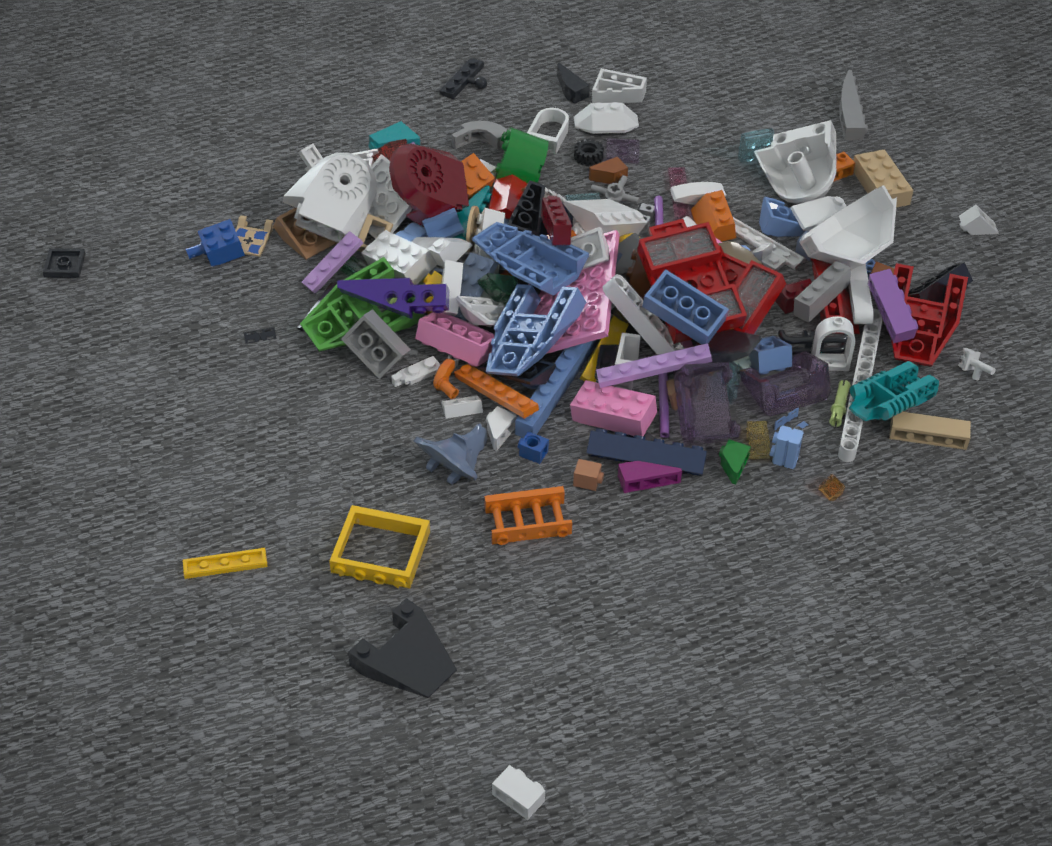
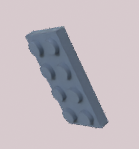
[452,252,499,321]

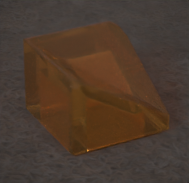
[818,473,845,501]

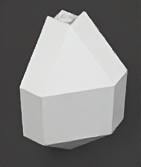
[799,185,897,269]

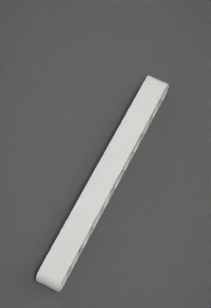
[838,309,883,462]

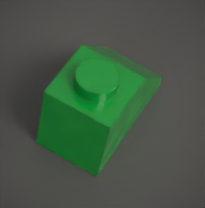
[719,439,751,485]

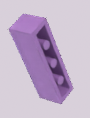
[868,269,918,344]

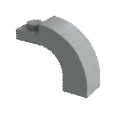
[451,121,507,150]

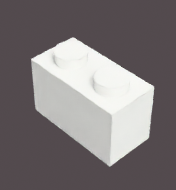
[492,765,545,820]

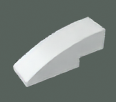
[670,182,726,205]
[441,260,463,316]

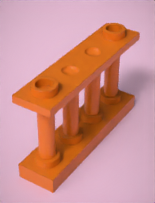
[484,486,572,545]

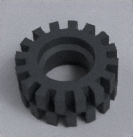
[574,139,604,167]

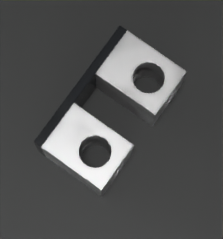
[637,203,655,231]

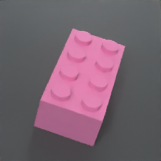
[415,312,495,367]
[570,380,657,436]

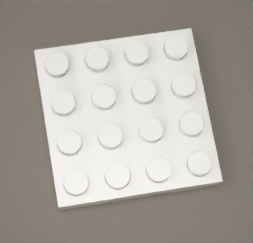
[368,154,413,239]

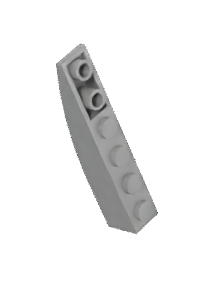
[839,70,868,140]

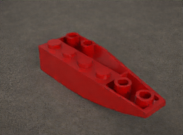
[811,258,860,334]

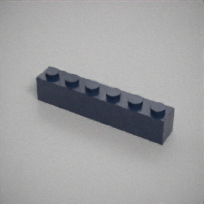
[587,428,707,476]

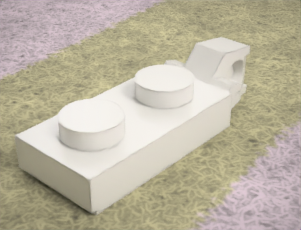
[391,356,440,387]

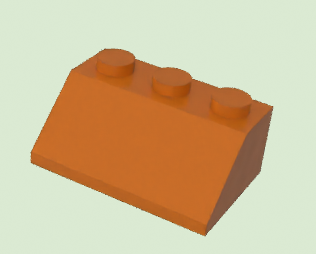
[691,190,736,242]

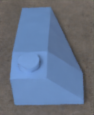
[759,197,809,237]

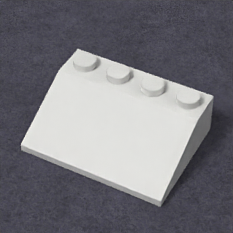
[563,199,647,237]

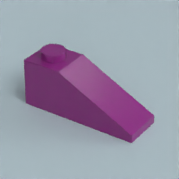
[618,461,682,493]

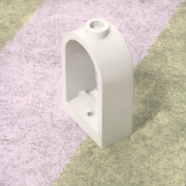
[527,108,569,154]
[810,316,855,371]

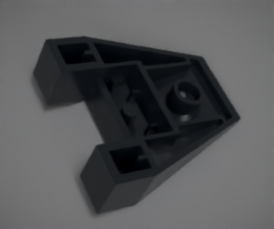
[672,329,762,382]
[348,598,457,698]

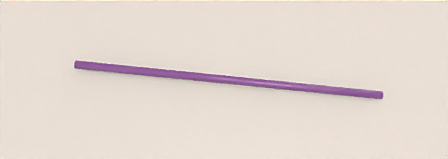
[654,196,669,438]

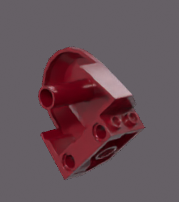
[389,143,469,227]

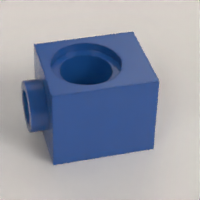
[517,432,549,464]

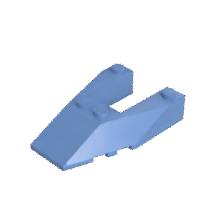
[486,284,586,376]

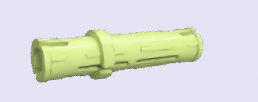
[829,380,851,427]

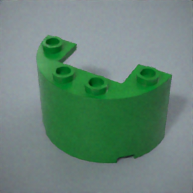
[494,127,549,183]

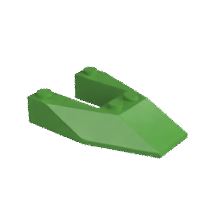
[300,257,424,351]

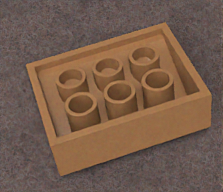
[273,208,345,260]

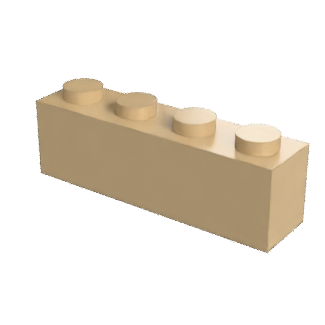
[889,412,971,450]

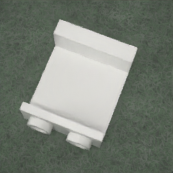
[613,333,641,390]

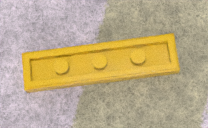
[183,548,268,579]

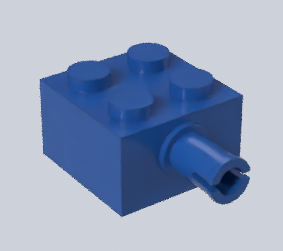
[186,219,245,267]

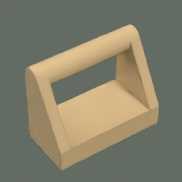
[357,214,393,252]

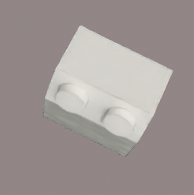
[790,196,846,231]

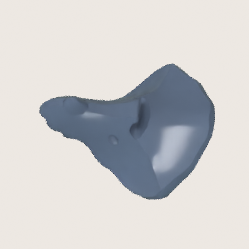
[413,423,487,485]

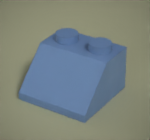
[748,336,792,374]

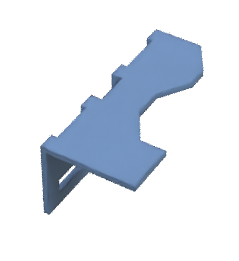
[774,407,808,430]

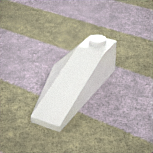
[412,237,472,267]

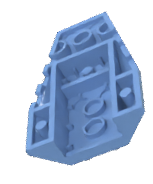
[472,222,589,295]

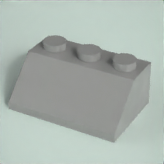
[341,309,411,379]

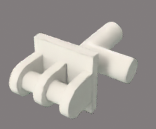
[958,348,996,380]

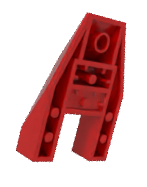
[891,263,968,367]

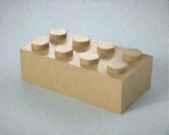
[853,149,913,207]

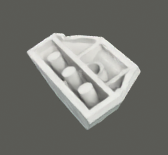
[574,102,639,134]
[456,296,508,328]

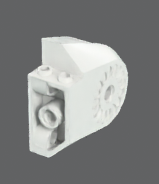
[754,120,836,204]
[282,153,377,243]

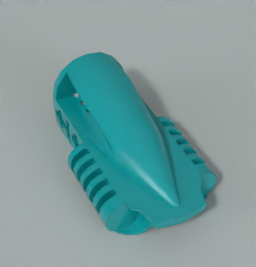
[849,361,939,421]

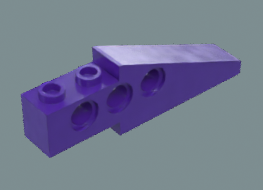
[337,278,450,319]

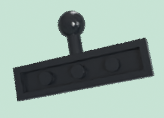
[439,58,487,99]

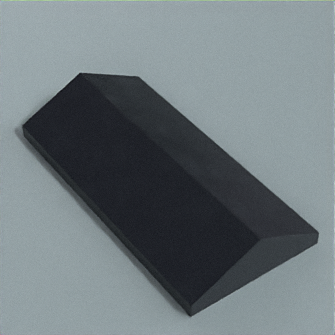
[477,360,556,385]

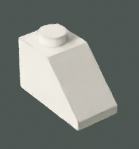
[959,205,998,235]
[486,406,517,451]

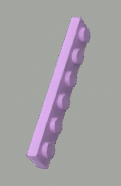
[596,343,712,388]

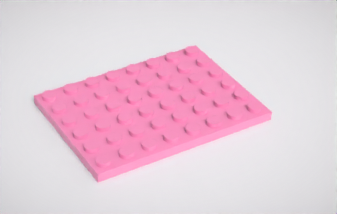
[529,230,620,354]

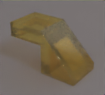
[747,421,770,459]

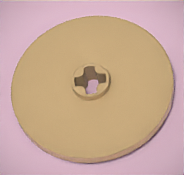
[466,206,480,253]

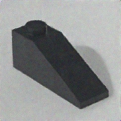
[557,63,590,104]

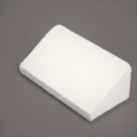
[441,395,483,419]

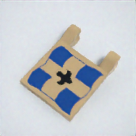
[235,215,274,257]

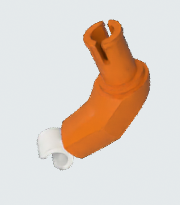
[433,355,459,399]

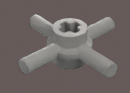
[591,175,640,204]

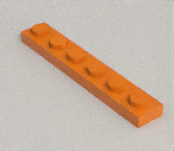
[454,364,539,419]

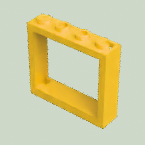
[330,505,430,588]

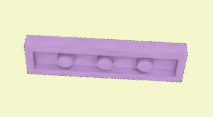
[302,231,363,293]

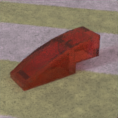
[372,139,407,162]

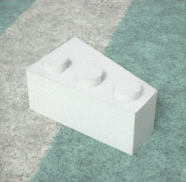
[592,68,647,103]

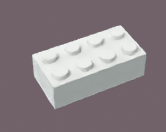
[361,230,437,285]

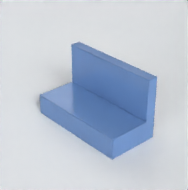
[422,208,465,238]

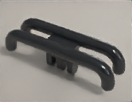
[778,329,848,354]

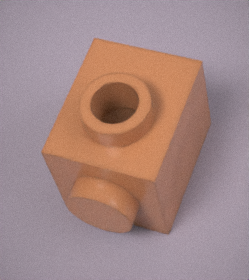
[573,459,604,491]

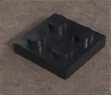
[43,248,85,278]

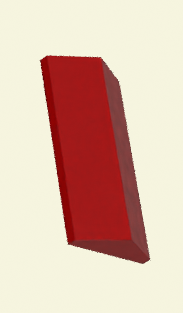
[489,174,528,219]

